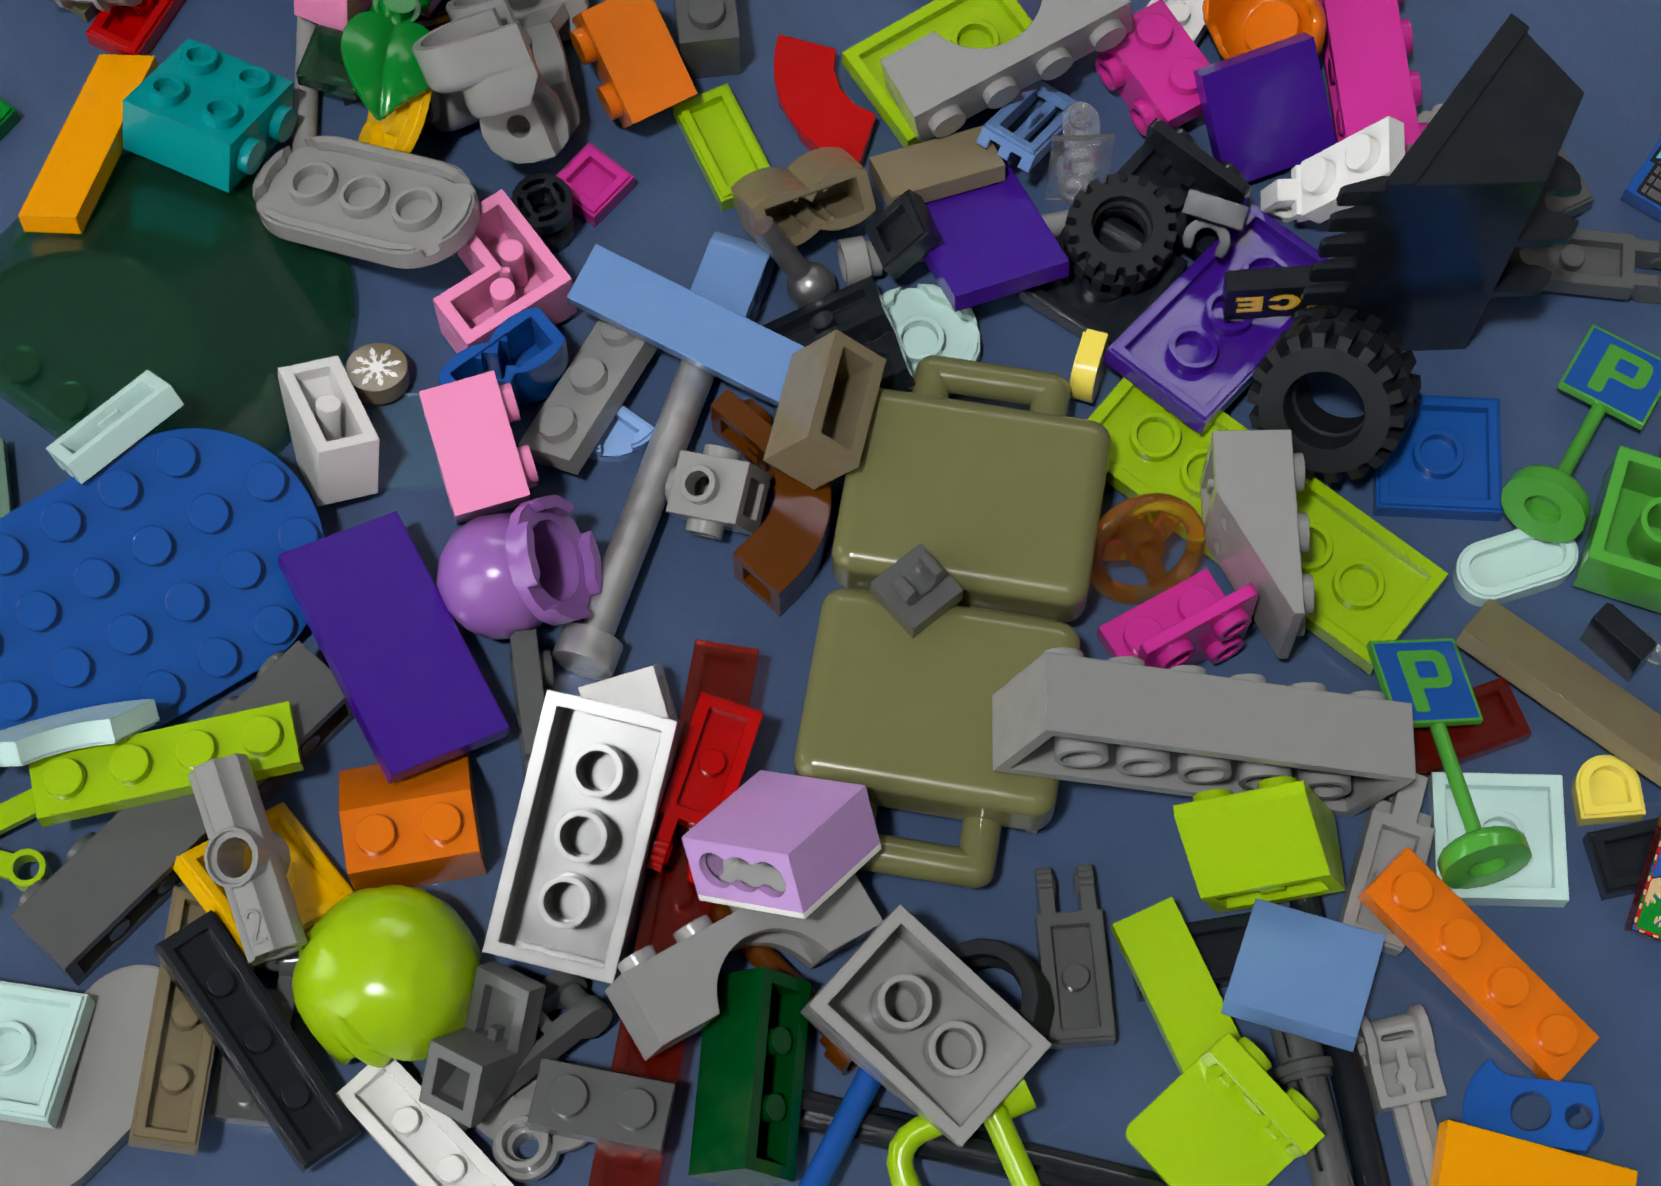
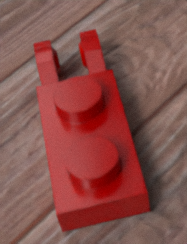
[647,692,764,883]

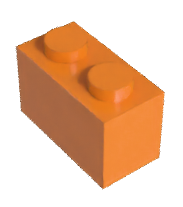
[570,0,698,129]

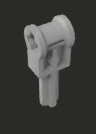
[1356,1004,1447,1186]

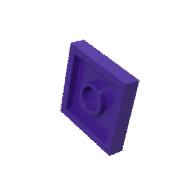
[1193,32,1337,183]

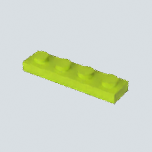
[28,701,304,827]

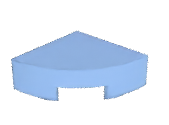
[588,405,654,462]

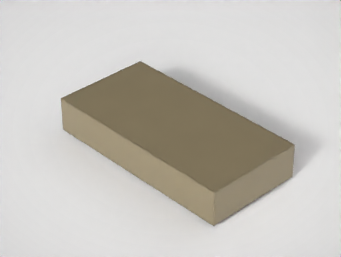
[869,126,1006,206]

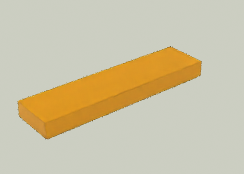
[18,54,159,234]

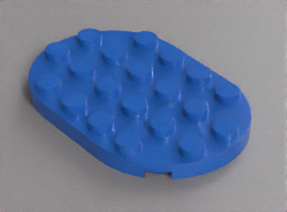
[0,428,324,733]

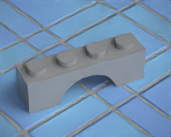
[880,0,1133,143]
[605,874,883,1061]

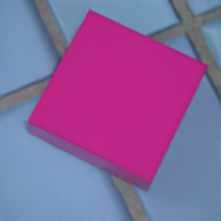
[556,142,635,227]

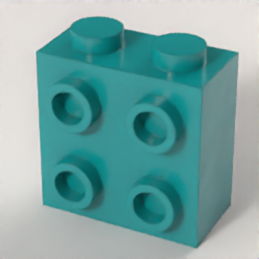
[123,38,297,193]

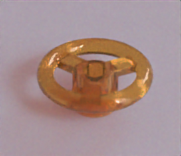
[1090,493,1206,604]

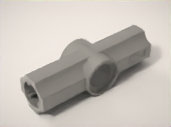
[188,753,308,964]

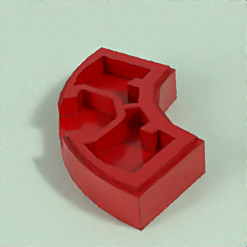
[774,34,876,165]

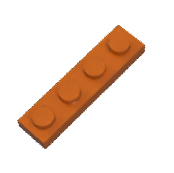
[1357,846,1600,1081]

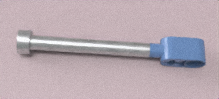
[552,231,775,680]

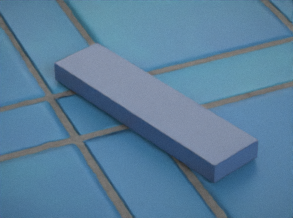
[567,244,804,407]

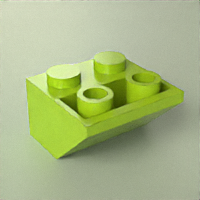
[1173,776,1346,914]

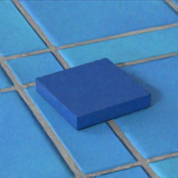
[1373,395,1503,522]

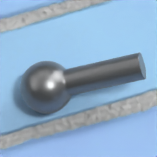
[752,216,836,308]

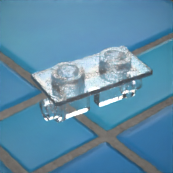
[1045,102,1115,204]

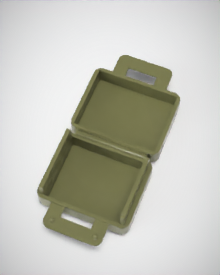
[794,355,1111,888]

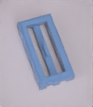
[976,80,1085,173]

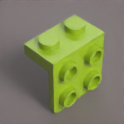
[1125,1033,1325,1186]

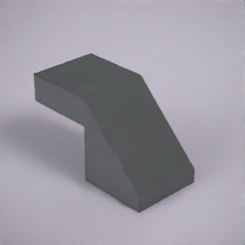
[419,960,546,1128]

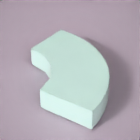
[0,699,159,767]

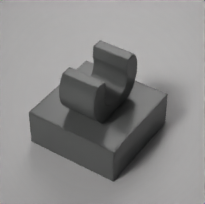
[870,543,963,639]

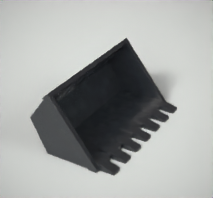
[1292,13,1584,351]

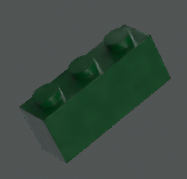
[688,966,812,1186]

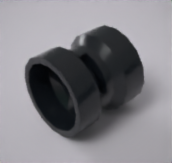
[511,173,576,254]

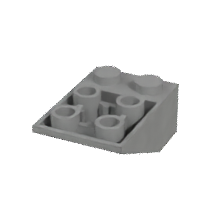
[1199,430,1314,659]

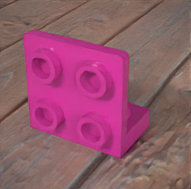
[1097,568,1259,669]

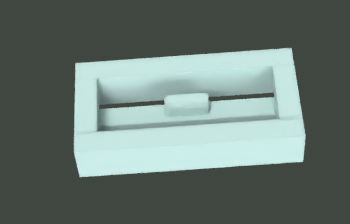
[46,370,184,484]

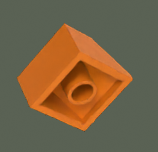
[339,752,487,891]

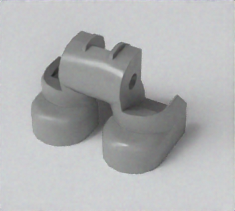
[412,0,589,164]

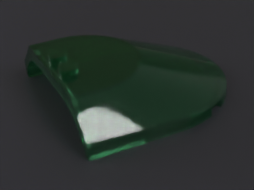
[0,152,355,457]

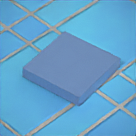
[1221,898,1386,1052]

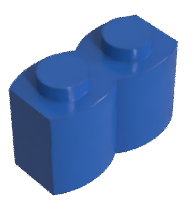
[437,307,570,410]

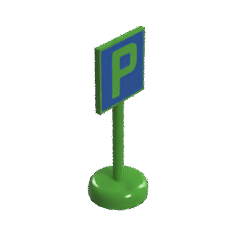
[1501,324,1661,543]
[1366,638,1532,889]

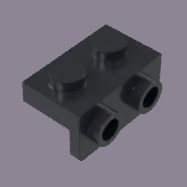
[1116,118,1252,261]

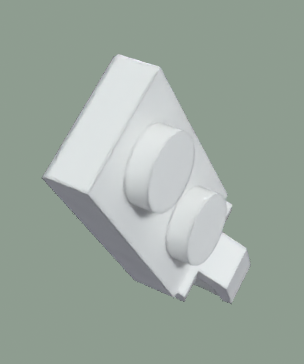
[1261,116,1405,224]

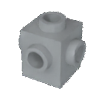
[665,444,772,540]

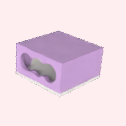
[682,770,882,919]

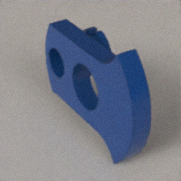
[1462,1057,1605,1155]

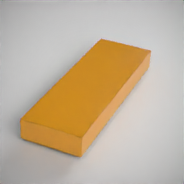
[1429,1119,1638,1186]

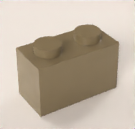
[763,329,886,490]

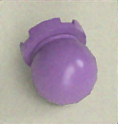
[437,494,603,639]

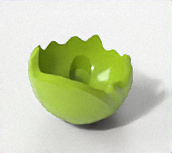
[291,884,482,1068]

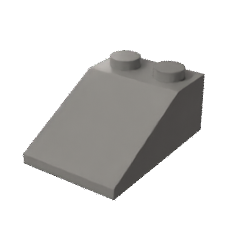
[800,904,1052,1148]

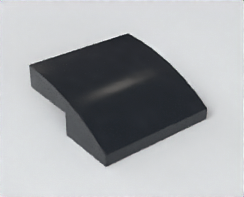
[762,275,915,391]

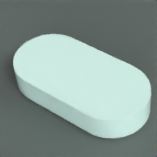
[1452,529,1578,607]

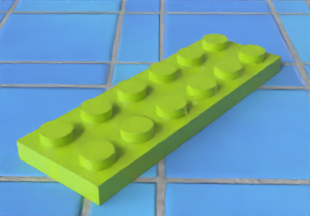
[1087,377,1448,675]

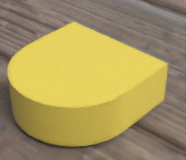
[1069,329,1109,404]
[1571,755,1646,826]

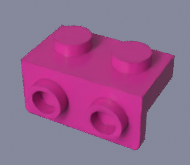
[1095,0,1210,136]

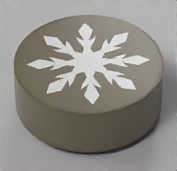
[345,343,410,405]

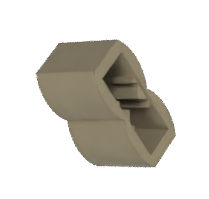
[731,147,876,250]

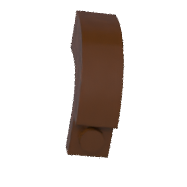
[710,389,831,617]

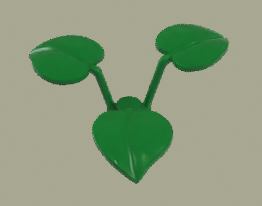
[341,0,432,121]

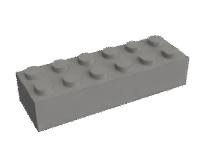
[992,647,1416,817]

